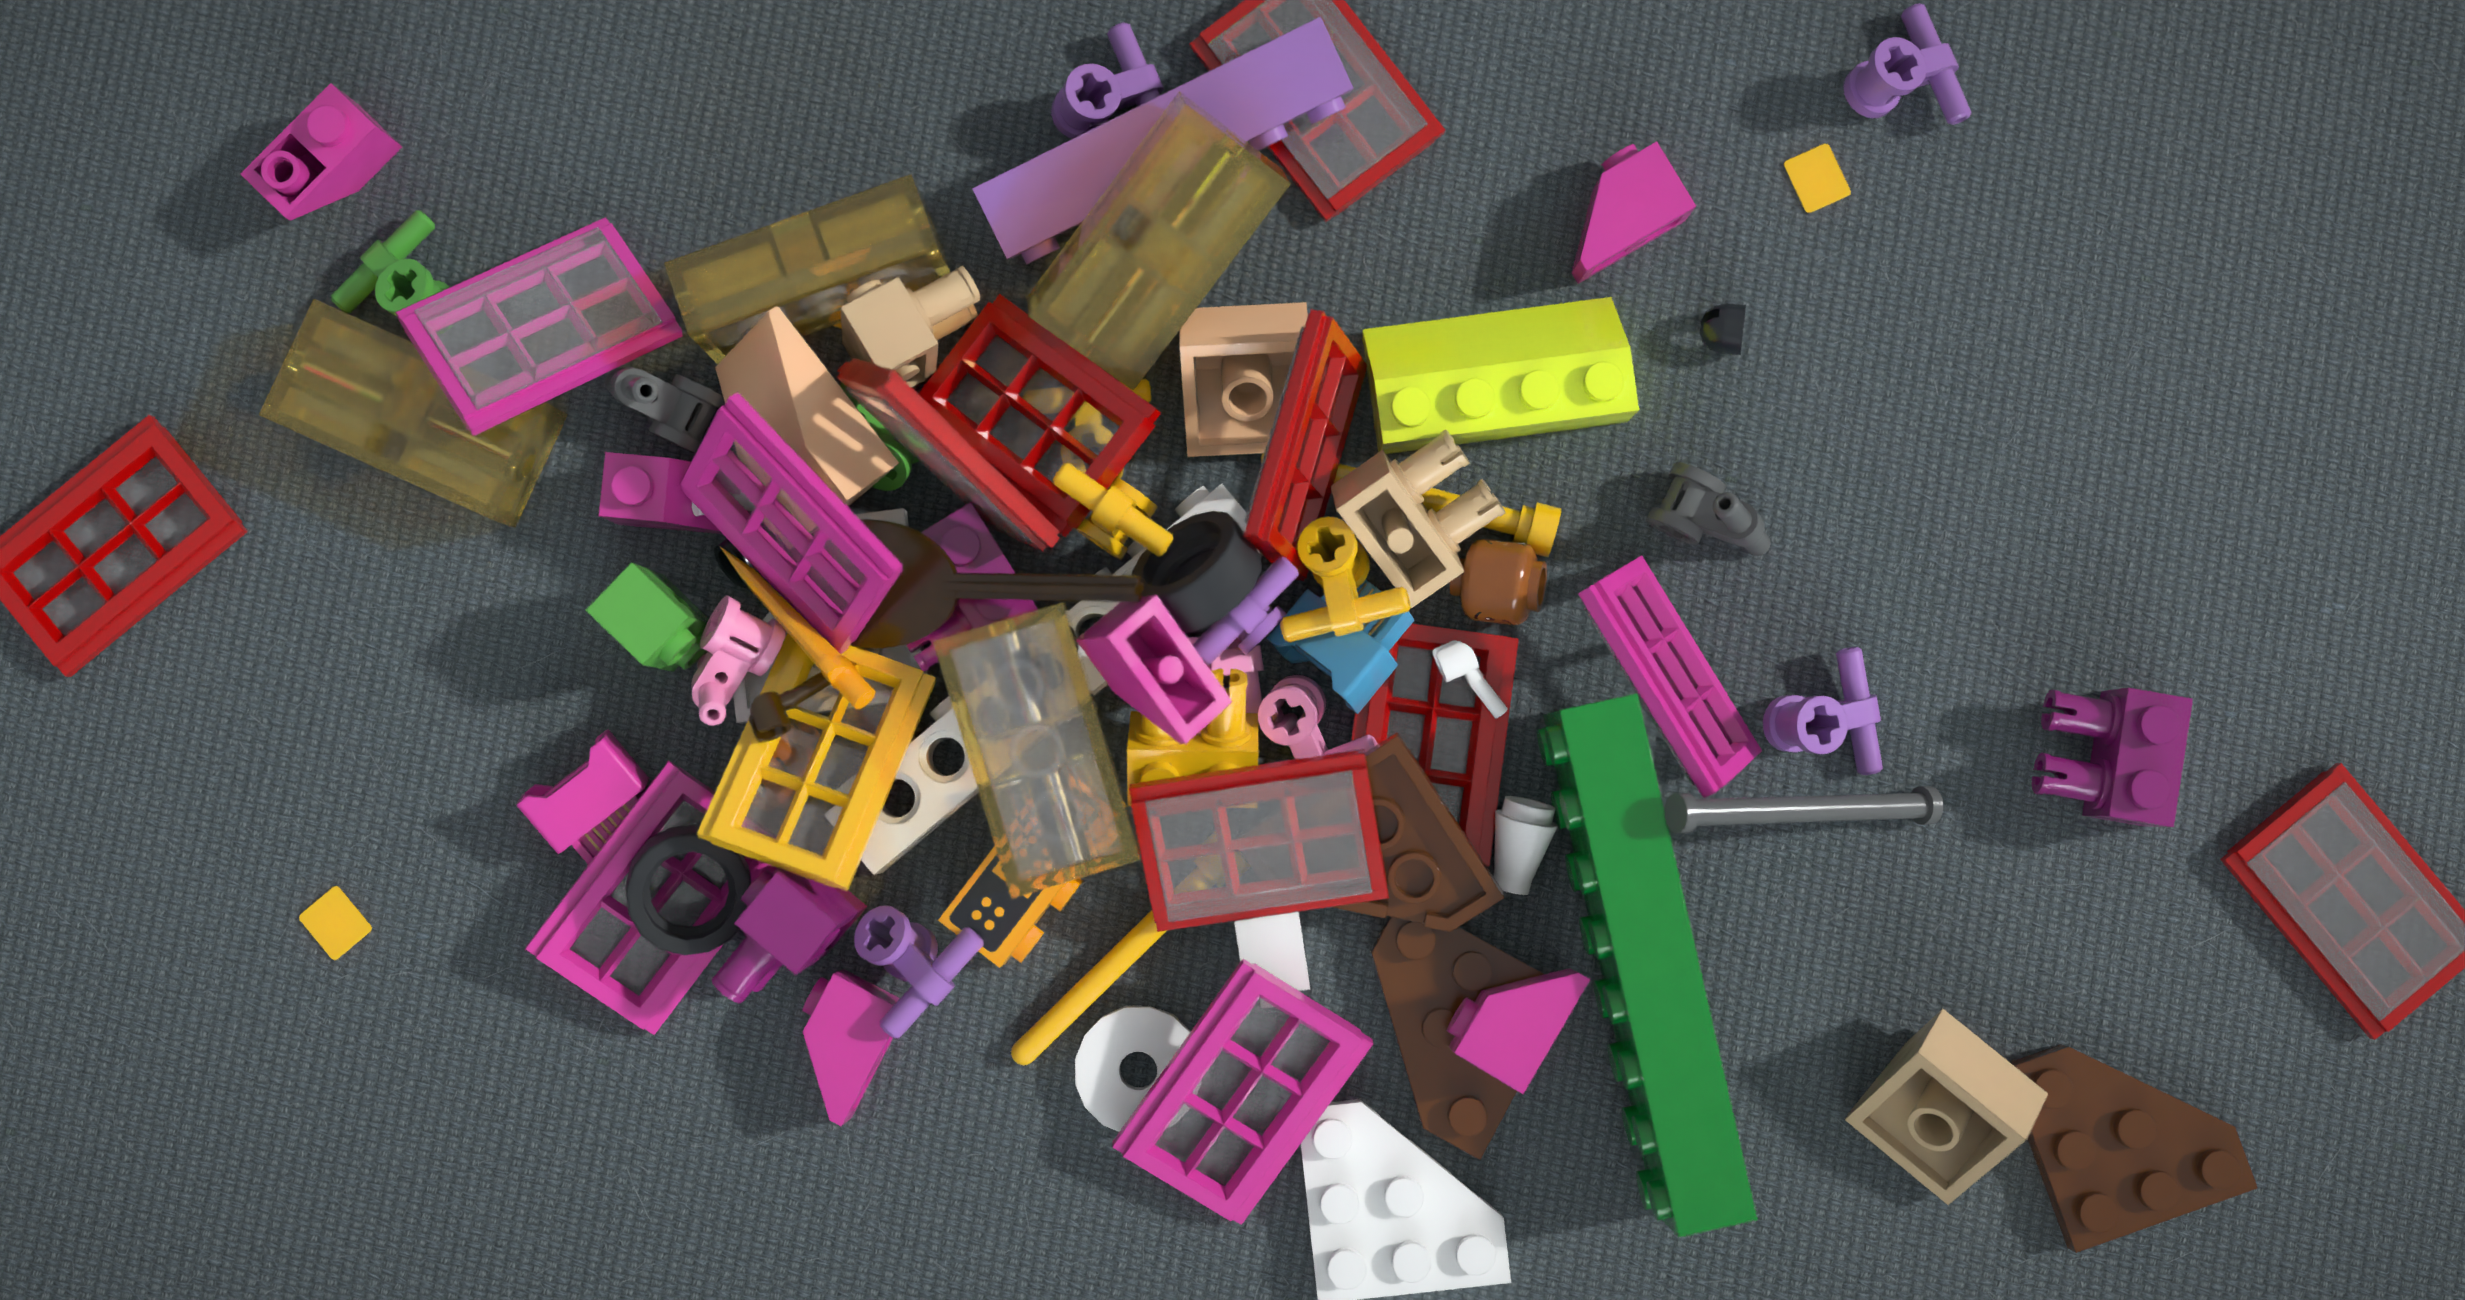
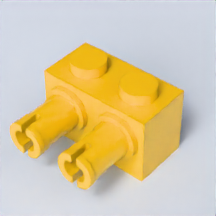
[1127,669,1258,808]

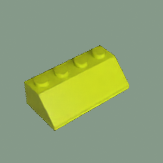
[1362,297,1639,454]

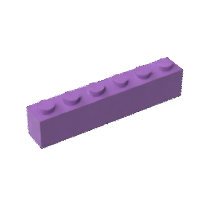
[972,16,1354,264]

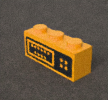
[938,765,1122,968]

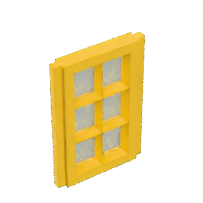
[697,633,936,891]

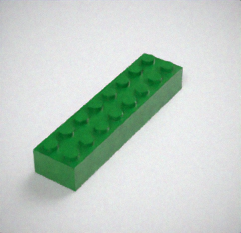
[1537,693,1758,1237]

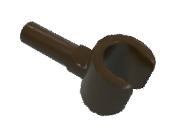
[749,672,831,742]

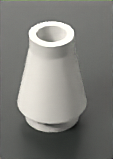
[1493,796,1558,895]

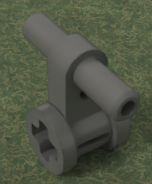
[605,367,725,454]
[1646,462,1771,556]

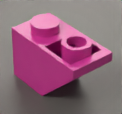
[241,83,402,221]

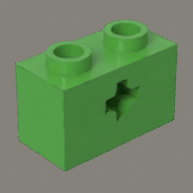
[586,563,709,672]

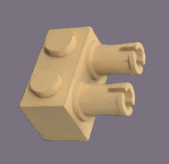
[841,266,980,389]
[1331,429,1506,608]

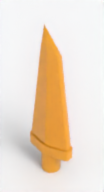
[721,547,876,709]

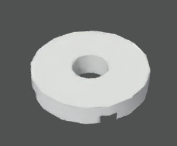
[1075,1005,1202,1132]

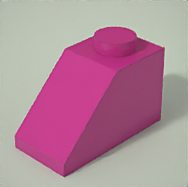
[1572,141,1696,284]
[599,452,742,534]
[1076,595,1233,744]
[1447,968,1590,1094]
[803,969,900,1126]

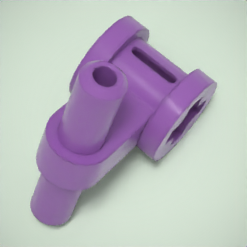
[1844,3,1971,125]
[1051,23,1164,139]
[1192,557,1298,665]
[1763,647,1883,775]
[854,906,984,1039]

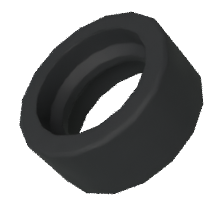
[1131,511,1261,634]
[626,825,751,955]

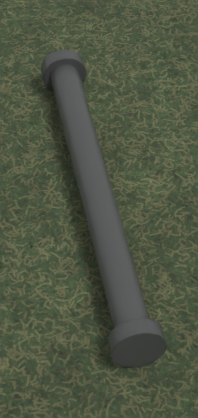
[1664,786,1943,833]

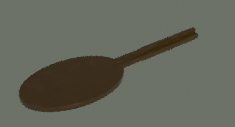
[789,519,1144,648]

